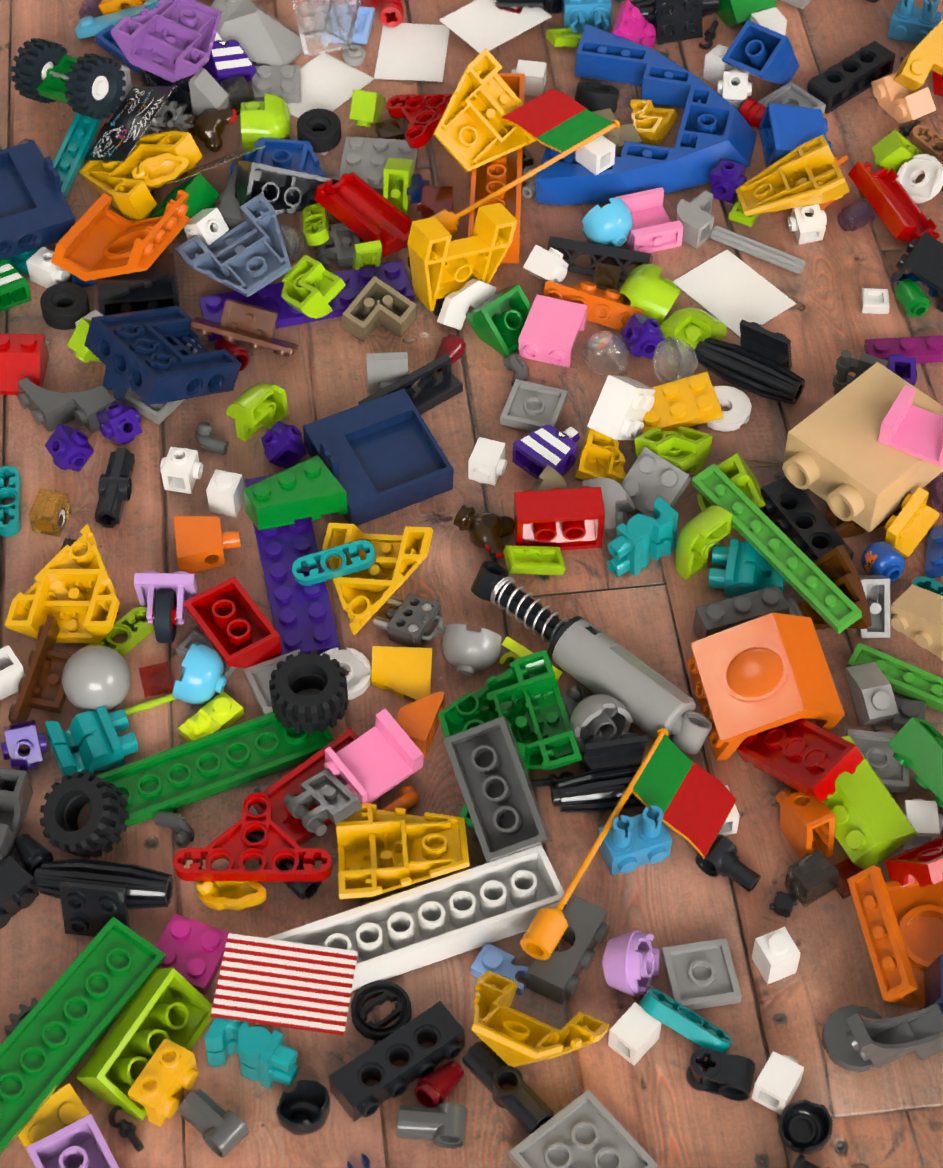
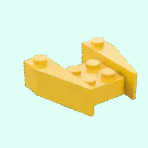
[407,202,518,312]

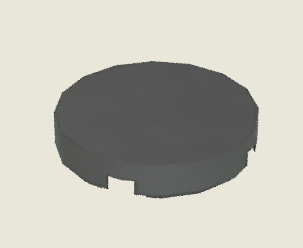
[822,1005,882,1072]

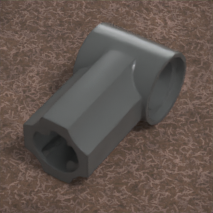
[178,1089,249,1158]
[397,1103,468,1148]

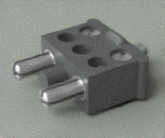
[373,593,445,648]

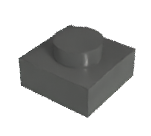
[892,698,925,731]

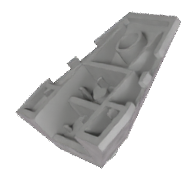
[209,0,307,66]

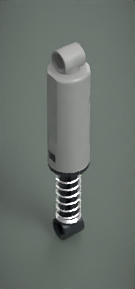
[471,561,712,754]

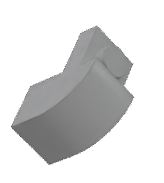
[675,190,714,249]
[583,478,635,539]

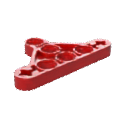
[385,94,453,149]
[173,793,333,882]

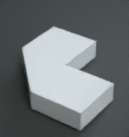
[437,279,497,330]

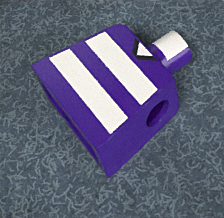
[202,33,257,88]
[512,424,580,479]

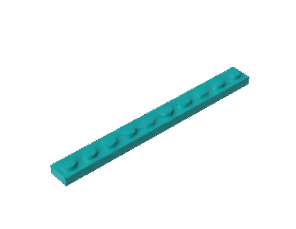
[6,113,104,275]

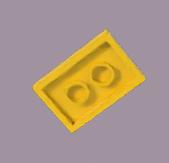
[641,372,723,434]

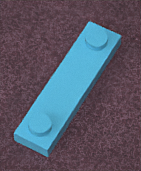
[75,0,163,40]

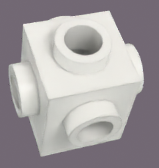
[717,70,752,110]
[788,204,827,245]
[160,446,203,494]

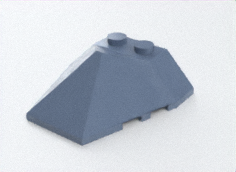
[175,193,292,297]

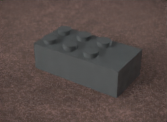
[443,716,552,862]

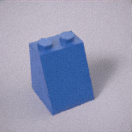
[722,20,800,85]
[759,103,832,168]

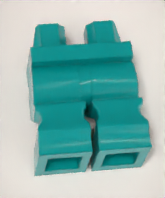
[607,496,678,577]
[708,539,785,598]
[45,705,139,777]
[204,1018,299,1089]

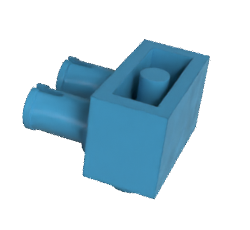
[562,0,612,34]
[887,0,943,45]
[597,805,672,876]

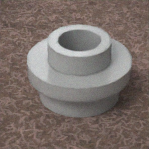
[342,45,366,66]

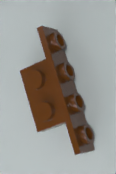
[190,298,298,356]
[9,615,73,725]

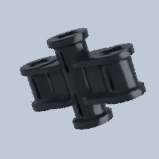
[138,68,193,120]

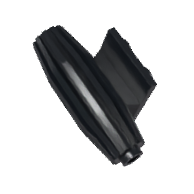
[630,0,719,45]
[694,319,805,404]
[551,733,648,813]
[34,859,173,937]

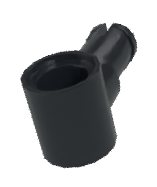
[695,834,761,893]

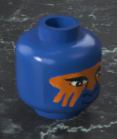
[861,541,905,583]

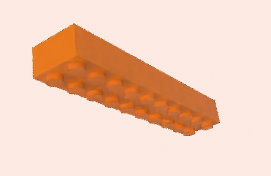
[468,73,525,263]

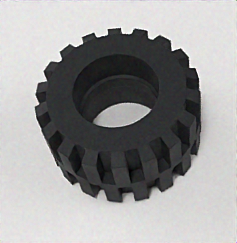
[269,651,348,735]
[40,772,129,858]

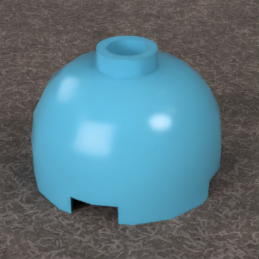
[581,198,633,247]
[173,642,228,704]

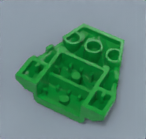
[438,649,582,770]

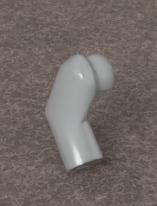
[522,165,538,198]

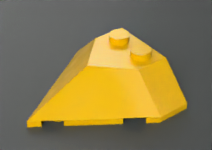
[4,523,120,644]
[322,523,433,635]

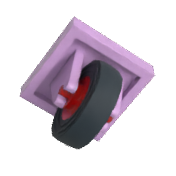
[134,571,199,643]

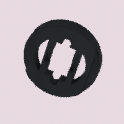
[351,981,412,1041]

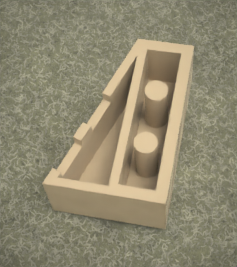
[890,584,943,661]

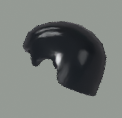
[276,1080,330,1135]
[778,1099,833,1155]

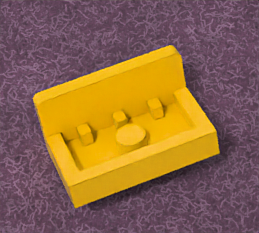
[884,487,940,558]
[128,1039,198,1127]
[17,1083,90,1153]

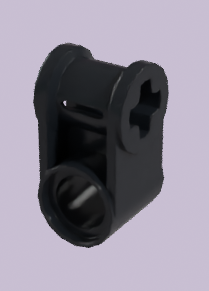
[686,1048,755,1101]

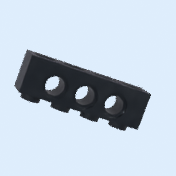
[807,41,896,114]
[760,477,854,562]
[329,1001,465,1122]

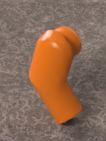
[379,785,419,812]

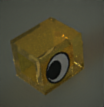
[28,488,71,537]

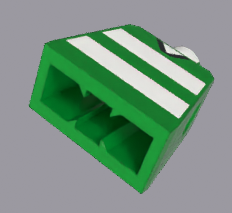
[0,259,32,312]

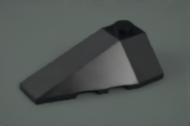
[235,161,339,215]

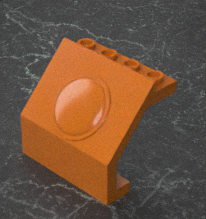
[51,189,191,281]
[687,612,845,761]
[847,865,943,1008]

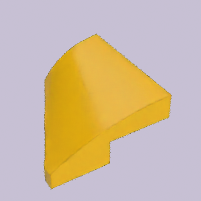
[630,99,677,146]
[574,428,626,484]
[371,646,433,700]

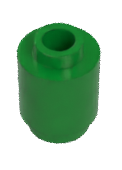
[895,279,930,317]

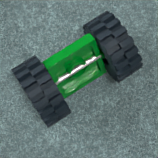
[11,38,126,120]

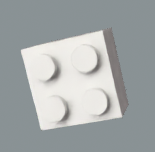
[587,375,656,440]

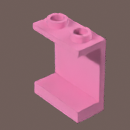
[614,187,683,253]
[518,295,588,368]
[878,385,943,468]
[324,708,423,804]

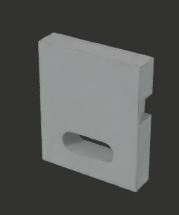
[366,352,408,394]

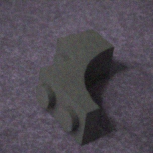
[17,377,117,433]
[846,1003,943,1069]

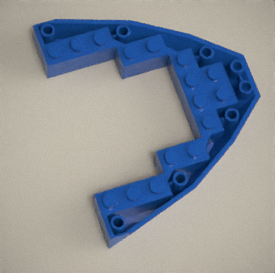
[536,24,757,206]

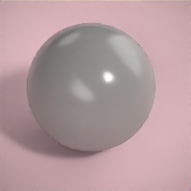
[62,645,131,712]

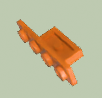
[542,280,644,331]

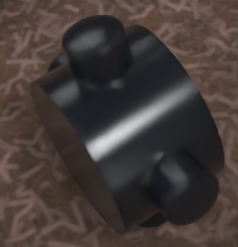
[769,891,798,918]

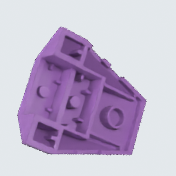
[111,0,222,82]

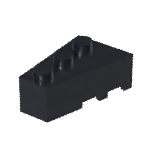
[97,253,180,316]

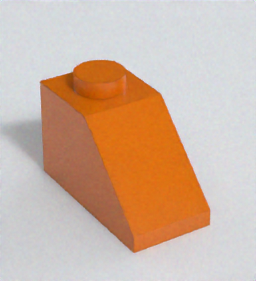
[394,691,445,758]

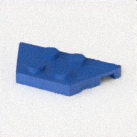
[230,138,325,177]

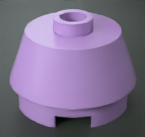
[602,930,660,997]

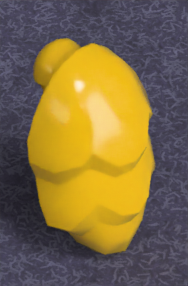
[132,153,189,188]
[196,881,266,911]

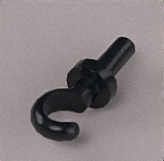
[699,20,719,49]
[887,120,921,137]
[530,772,575,789]
[108,1106,144,1152]

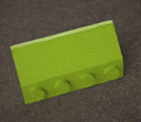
[823,735,918,870]
[76,967,213,1120]

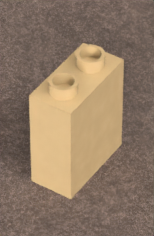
[782,362,943,533]

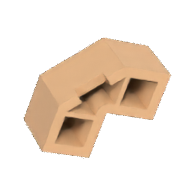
[871,71,936,124]

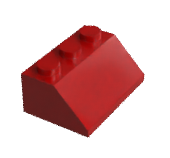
[0,333,49,395]
[514,486,605,550]
[183,576,282,668]

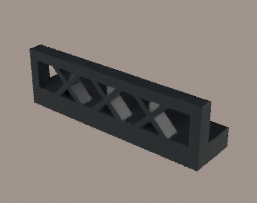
[547,236,653,281]
[358,354,463,415]

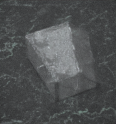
[291,0,362,57]

